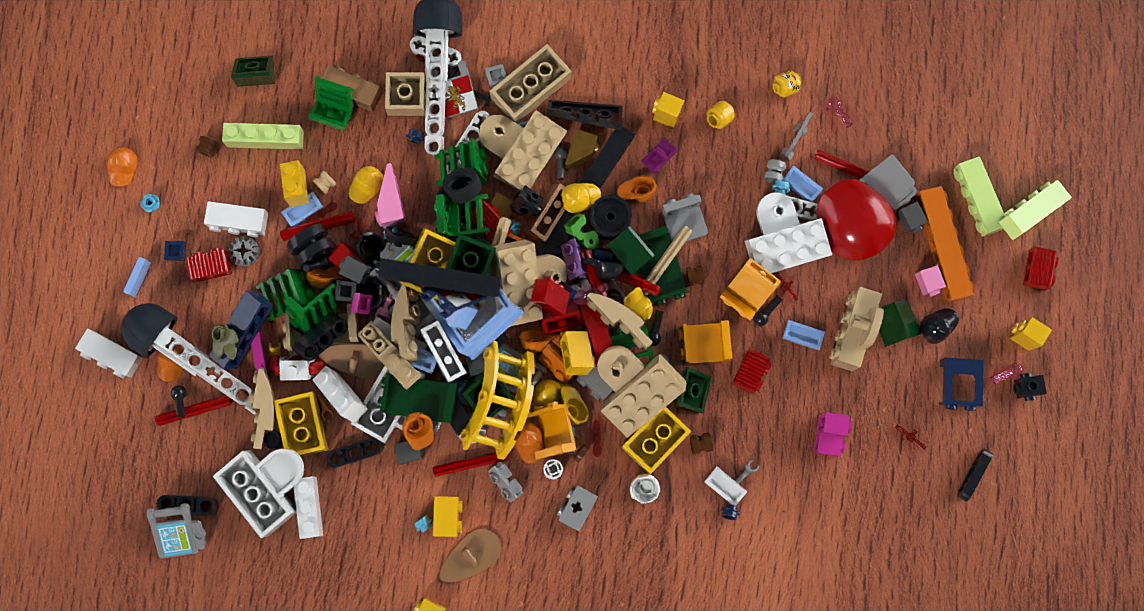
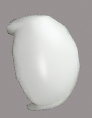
[630,474,660,504]

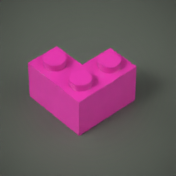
[814,412,852,457]

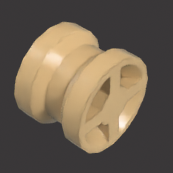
[313,170,336,194]

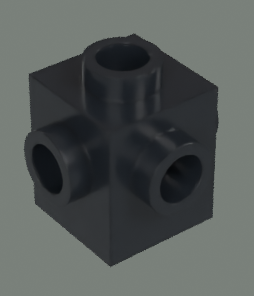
[509,185,543,220]
[1013,373,1047,401]

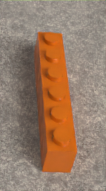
[915,186,974,303]

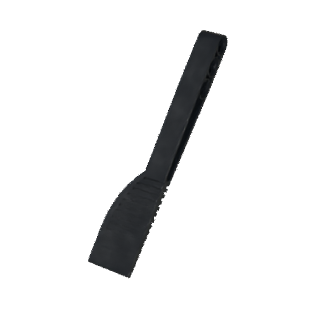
[536,126,635,263]

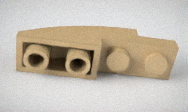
[391,284,420,362]
[587,293,652,350]
[357,321,421,390]
[249,367,275,449]

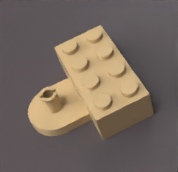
[479,110,567,192]
[491,240,568,326]
[829,287,884,372]
[597,346,686,438]

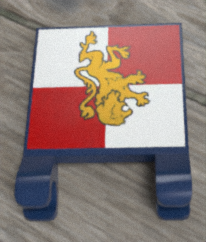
[420,286,487,318]

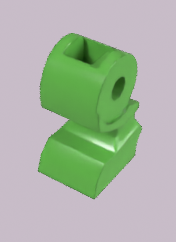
[564,213,599,250]

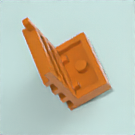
[538,328,594,385]

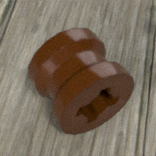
[195,136,218,158]
[686,265,704,286]

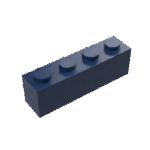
[209,291,273,369]

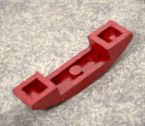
[576,298,613,371]

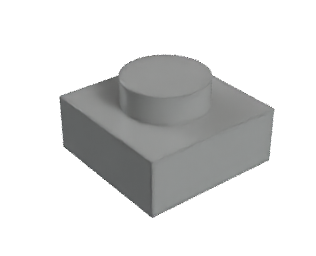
[485,64,507,88]

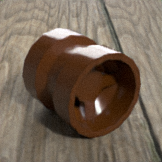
[690,432,713,454]
[566,436,590,463]

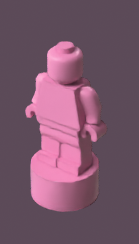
[375,286,399,322]

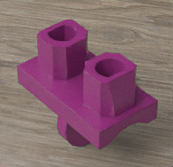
[641,137,678,175]

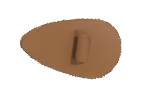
[319,343,385,379]
[440,528,501,582]

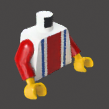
[269,343,325,380]

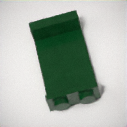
[638,226,689,306]
[377,372,459,424]

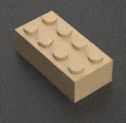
[490,44,572,123]

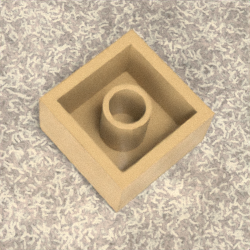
[385,72,426,116]

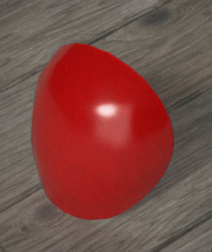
[816,179,897,261]

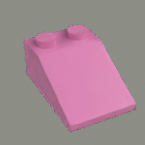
[375,163,408,230]

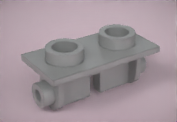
[488,462,524,503]

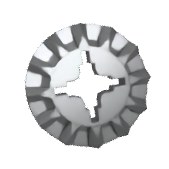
[228,236,259,267]

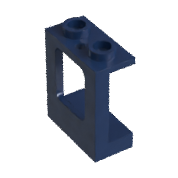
[939,357,984,411]

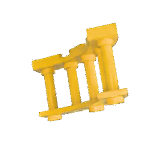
[461,341,535,460]

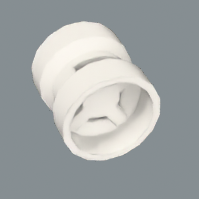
[543,459,563,480]

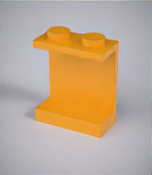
[720,258,781,320]
[678,320,733,364]
[527,402,576,460]

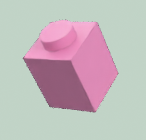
[915,265,946,297]

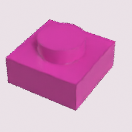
[351,292,372,314]

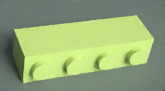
[222,123,304,150]
[953,156,1005,237]
[999,180,1072,240]

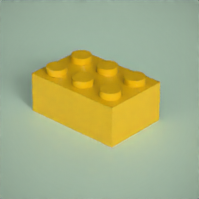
[399,228,456,299]
[274,391,328,457]
[621,407,691,475]

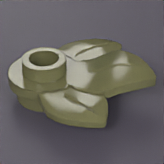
[212,323,238,360]

